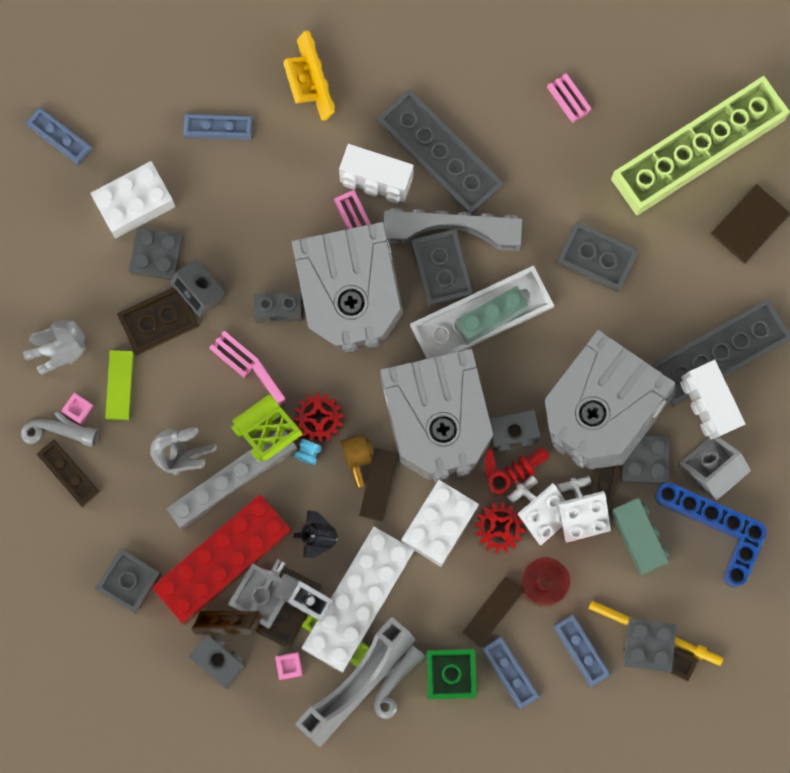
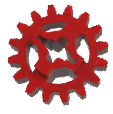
[293,392,344,444]
[474,502,525,554]

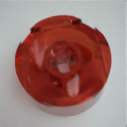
[521,557,570,607]

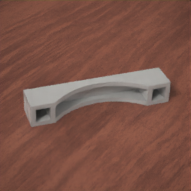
[384,208,522,251]
[166,430,297,531]
[295,617,416,747]

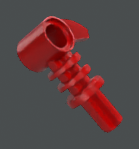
[485,447,549,496]

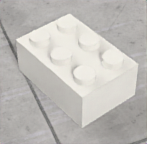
[339,144,414,203]
[90,161,175,239]
[680,360,745,440]
[401,480,479,567]

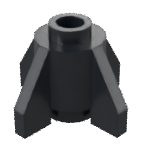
[293,510,338,559]

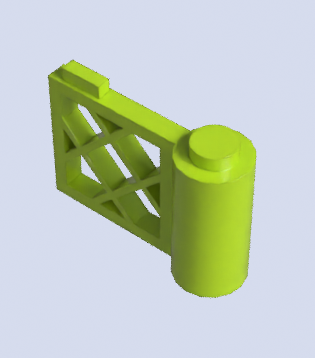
[231,393,303,462]

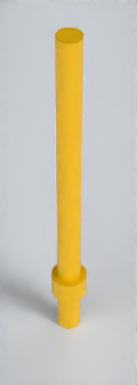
[588,600,724,666]

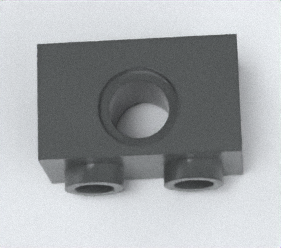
[170,259,225,317]
[254,293,302,323]
[489,410,540,452]
[273,573,333,621]
[189,635,245,689]

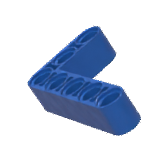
[655,483,767,588]

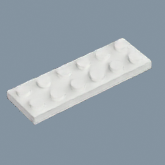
[410,265,554,359]
[302,527,414,673]

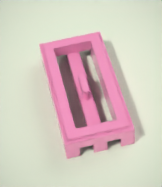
[547,73,592,123]
[334,190,371,229]
[209,331,259,379]
[252,361,286,406]

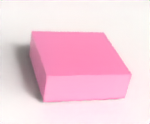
[61,392,94,425]
[275,652,303,680]

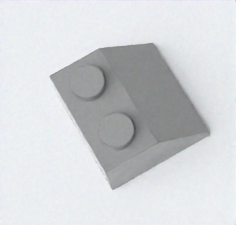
[679,437,751,501]

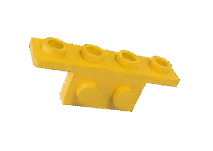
[283,30,335,121]

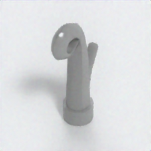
[21,411,99,447]
[373,644,427,719]

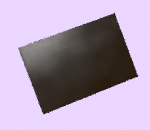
[711,184,790,264]
[117,287,199,356]
[255,564,322,650]

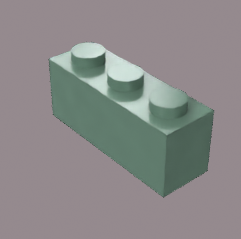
[456,286,529,345]
[611,498,669,576]

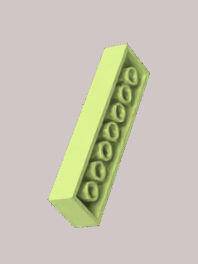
[611,76,790,216]

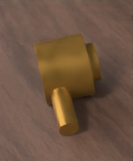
[341,434,374,488]

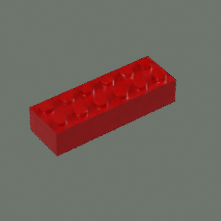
[151,494,292,625]

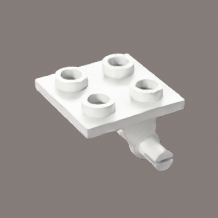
[507,476,566,546]
[557,476,611,543]

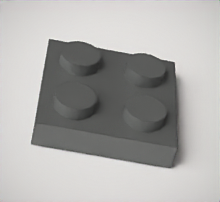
[129,228,183,280]
[621,436,670,484]
[95,548,161,614]
[623,618,677,673]

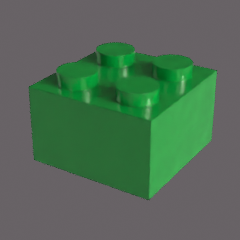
[426,649,477,700]

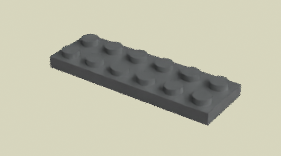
[377,89,504,214]
[651,299,790,407]

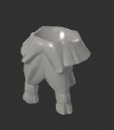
[23,319,86,375]
[150,427,217,476]

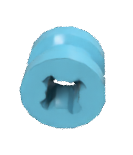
[294,439,322,465]

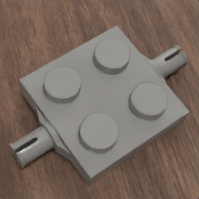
[228,559,286,629]

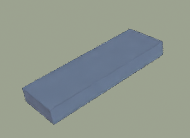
[25,107,93,166]
[183,114,253,140]
[553,614,611,688]
[481,636,540,710]

